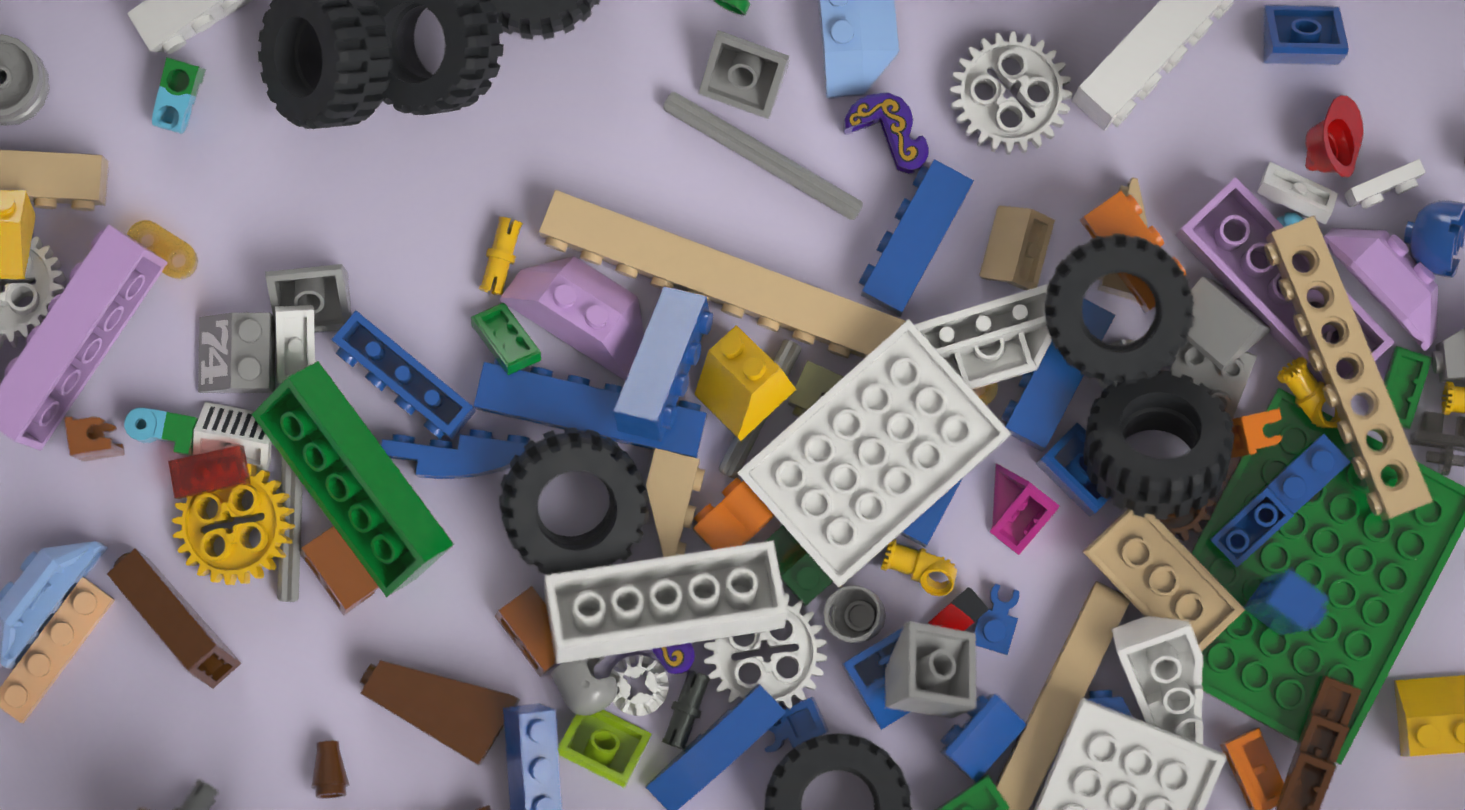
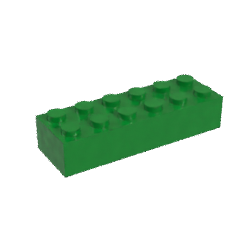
[251,361,454,597]

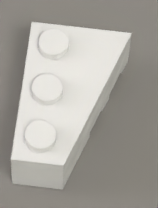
[127,0,253,54]

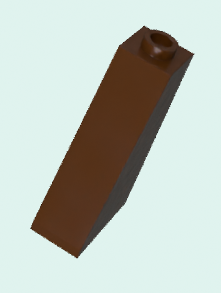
[107,548,241,689]
[359,660,520,765]

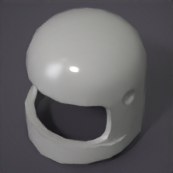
[823,585,886,643]
[551,656,617,715]

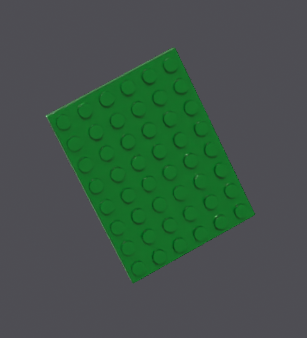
[1190,388,1465,765]

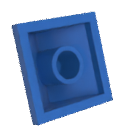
[1264,5,1349,65]
[1036,422,1111,517]

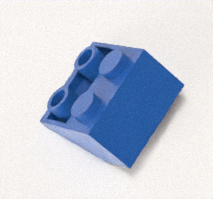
[841,627,910,730]
[940,693,1027,783]

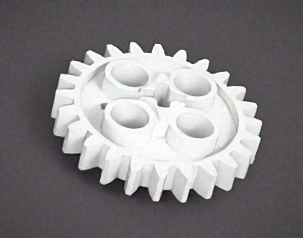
[949,31,1073,155]
[0,236,66,349]
[704,593,827,709]

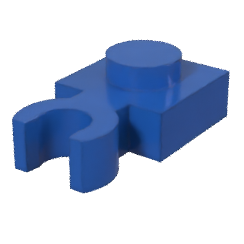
[973,584,1020,655]
[764,697,829,753]

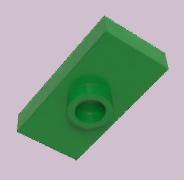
[471,303,541,375]
[1383,346,1432,430]

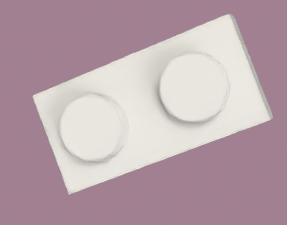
[1344,159,1426,209]
[1257,162,1338,224]
[275,305,315,383]

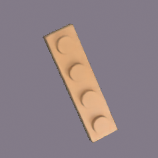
[0,577,115,723]

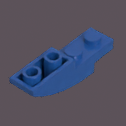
[381,429,530,479]
[1211,433,1350,567]

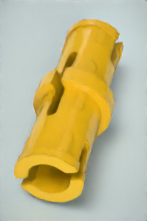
[479,217,523,296]

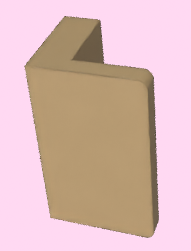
[980,206,1055,291]

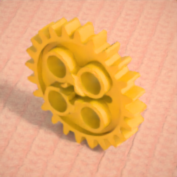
[172,461,295,585]

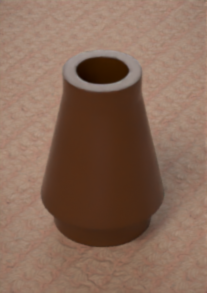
[311,741,349,799]

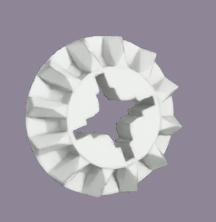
[609,655,669,716]

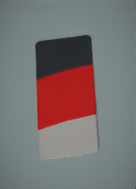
[927,587,988,631]

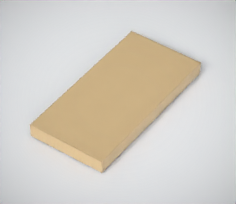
[1082,508,1245,652]

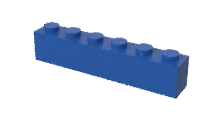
[474,358,707,458]

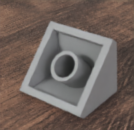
[698,30,789,119]
[265,264,351,332]
[1187,276,1270,371]

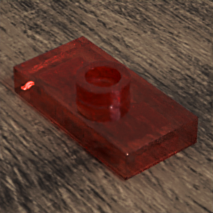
[168,445,250,499]

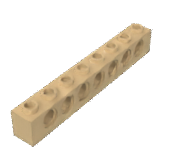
[1264,216,1433,521]

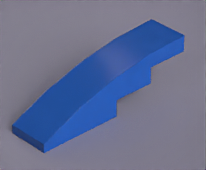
[645,683,786,810]

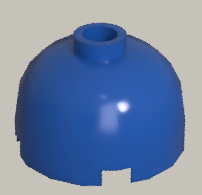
[1404,201,1465,278]

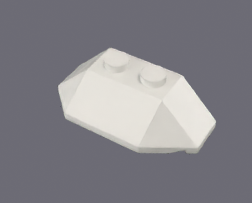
[914,284,1052,390]

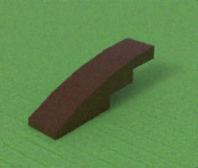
[1275,675,1361,810]

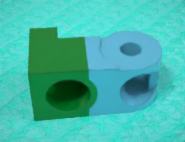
[152,57,206,134]
[124,408,198,457]

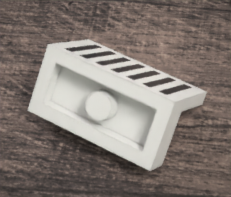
[193,402,272,471]

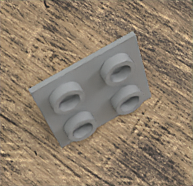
[1170,341,1257,419]

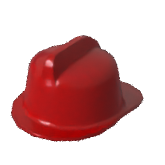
[1305,95,1364,178]

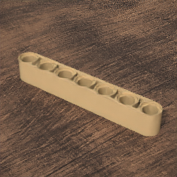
[995,581,1130,810]

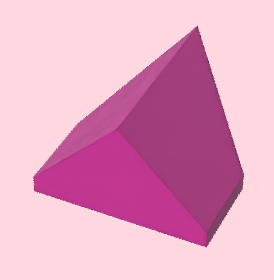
[989,463,1060,555]

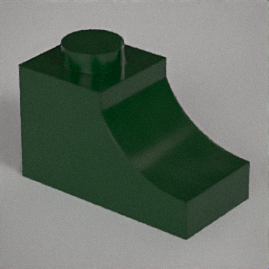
[764,525,833,607]

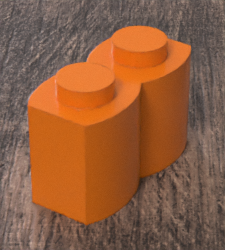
[693,477,775,550]

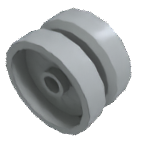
[0,34,49,126]

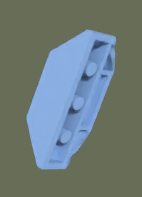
[818,0,899,98]
[0,541,108,669]

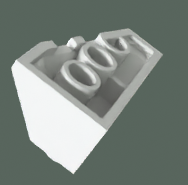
[1112,616,1203,745]

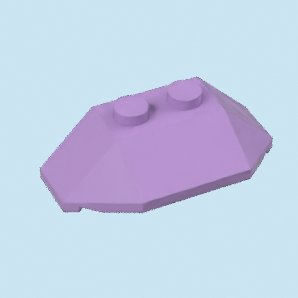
[1323,228,1438,351]
[500,256,644,381]

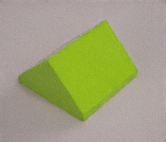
[558,710,652,788]

